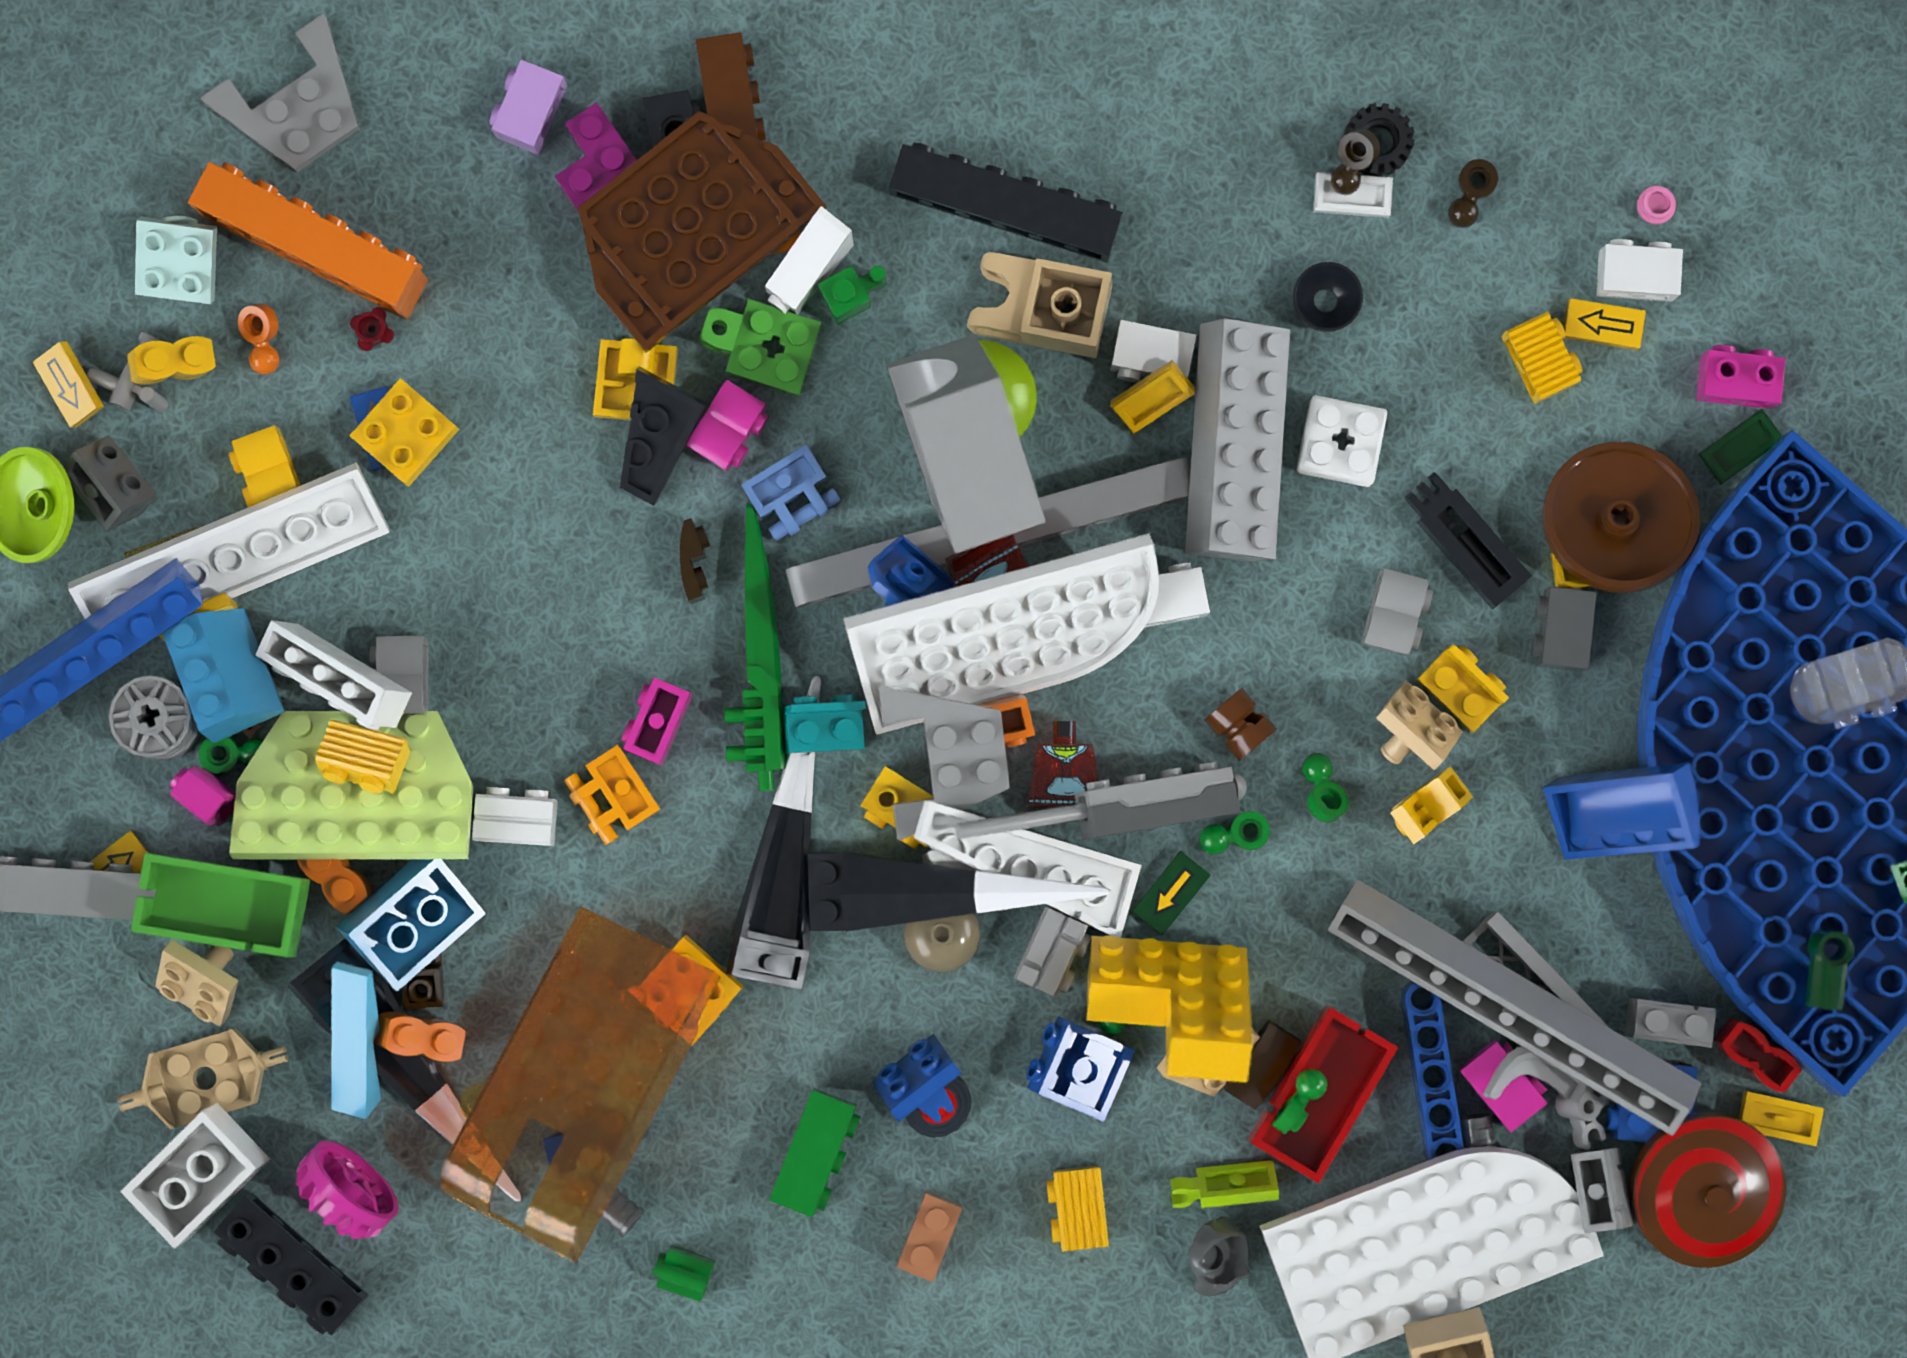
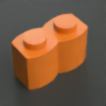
[297,859,375,914]
[374,1012,466,1062]

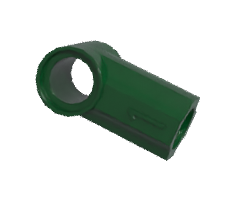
[1805,929,1854,1010]

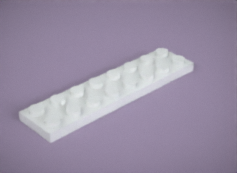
[68,462,389,619]

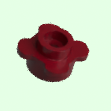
[350,307,394,351]

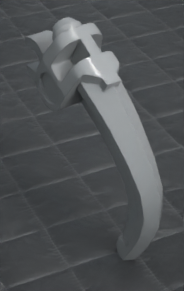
[1483,1046,1610,1150]

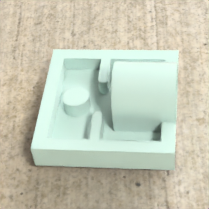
[135,216,217,304]

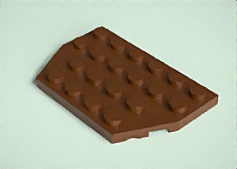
[578,111,827,353]

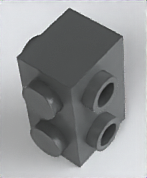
[63,435,156,531]

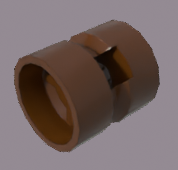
[1204,688,1277,761]

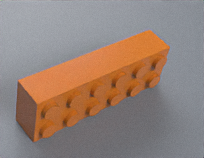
[187,162,429,320]

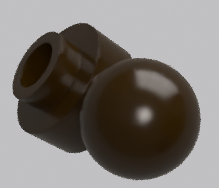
[1330,128,1380,195]
[1448,159,1498,228]

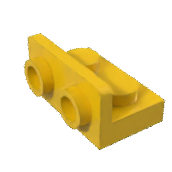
[1416,644,1509,733]

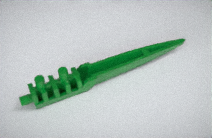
[724,503,785,791]

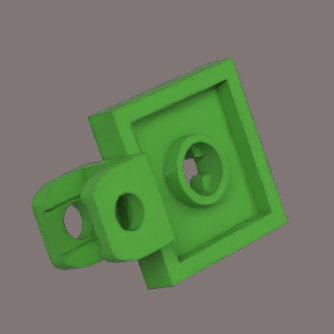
[699,299,821,396]

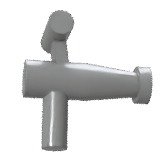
[87,332,168,412]

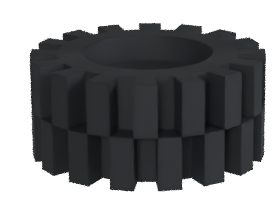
[1344,103,1415,177]

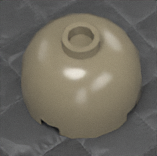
[903,914,981,973]

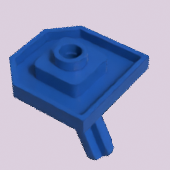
[868,535,961,607]

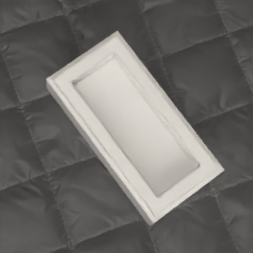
[1313,172,1393,218]

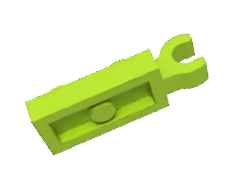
[1170,1160,1279,1208]

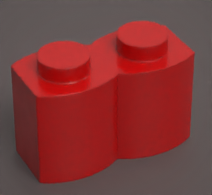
[1713,1018,1802,1093]

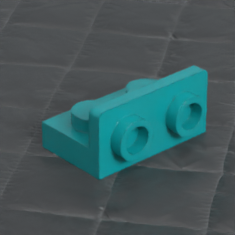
[783,694,867,754]

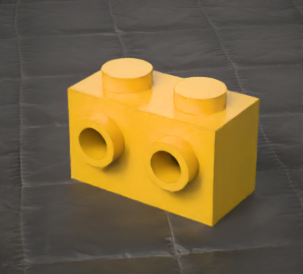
[860,766,933,850]

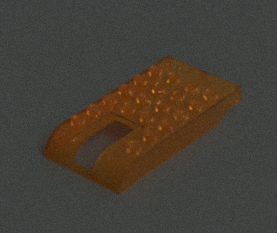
[440,906,720,1264]

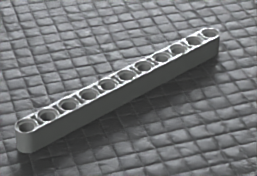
[786,457,1191,608]

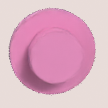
[1637,186,1676,225]

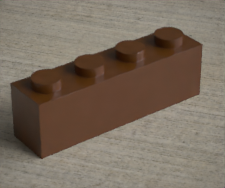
[696,32,766,141]

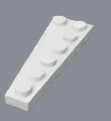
[914,800,1141,938]

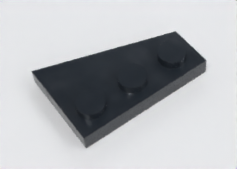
[620,366,708,506]

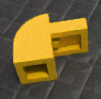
[1390,766,1473,844]

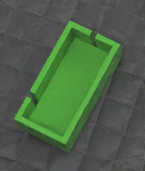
[130,853,311,957]

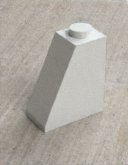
[765,206,854,315]

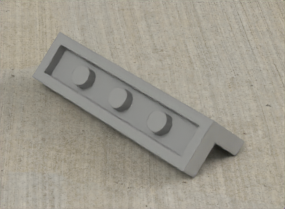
[1462,911,1607,1026]

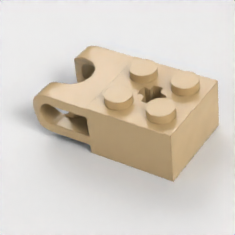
[967,252,1112,359]

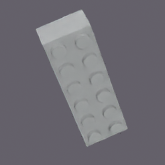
[1185,318,1290,562]

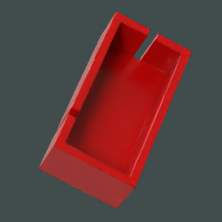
[1247,1006,1398,1184]

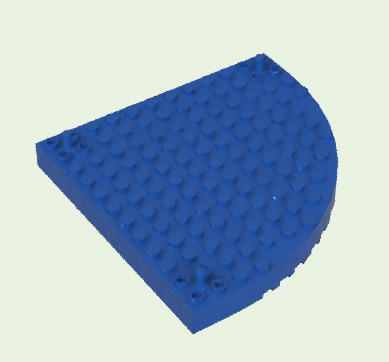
[1637,430,1907,1097]

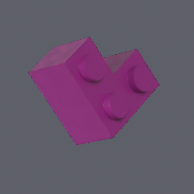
[554,102,637,214]

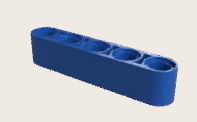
[1401,981,1464,1161]

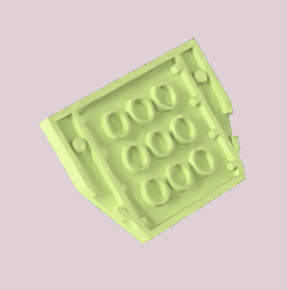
[229,711,473,859]

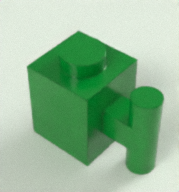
[818,266,886,325]
[653,1246,716,1302]

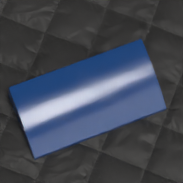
[1543,763,1700,860]

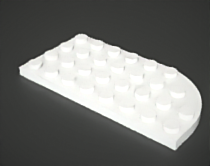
[843,534,1159,735]
[1260,1147,1604,1358]

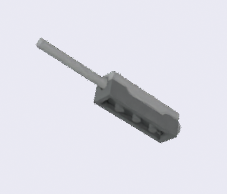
[955,762,1247,840]

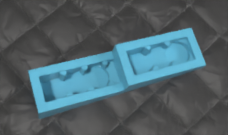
[331,962,381,1119]

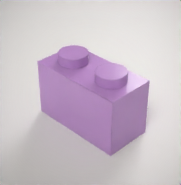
[489,60,568,155]

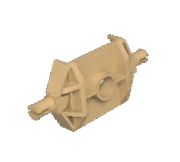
[117,1028,289,1129]

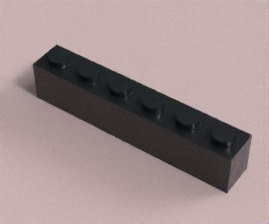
[889,142,1123,263]

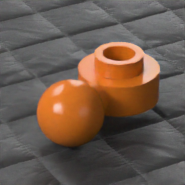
[238,303,280,375]

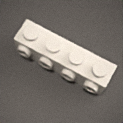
[256,620,412,730]

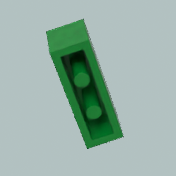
[769,1088,861,1218]

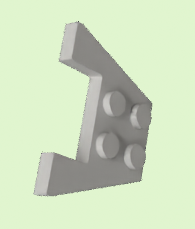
[200,14,360,172]
[878,686,1010,840]

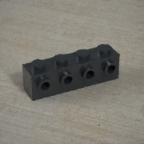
[213,1193,369,1336]

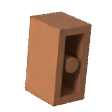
[897,1190,962,1282]

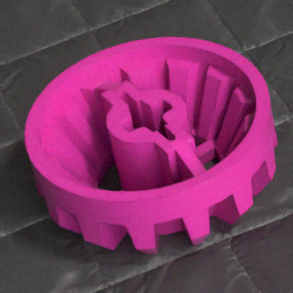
[296,1141,399,1239]

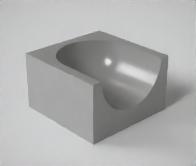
[886,334,1046,554]

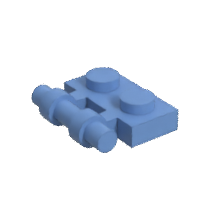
[741,445,841,541]

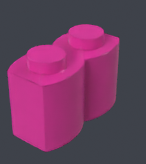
[686,380,770,472]
[170,766,236,827]

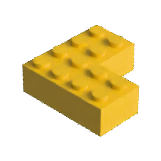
[1087,935,1252,1082]

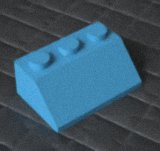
[162,608,285,743]
[336,859,485,992]

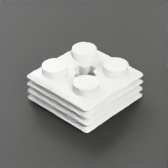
[1296,395,1388,487]

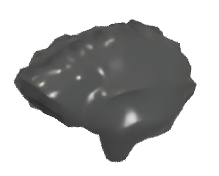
[1188,1217,1251,1297]

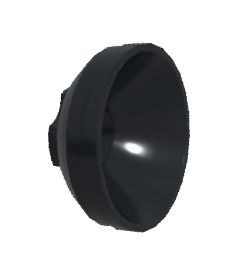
[1293,262,1363,332]

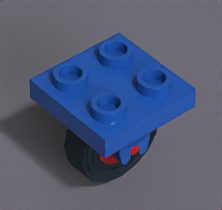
[872,1034,971,1138]

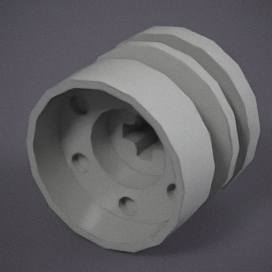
[108,675,203,761]

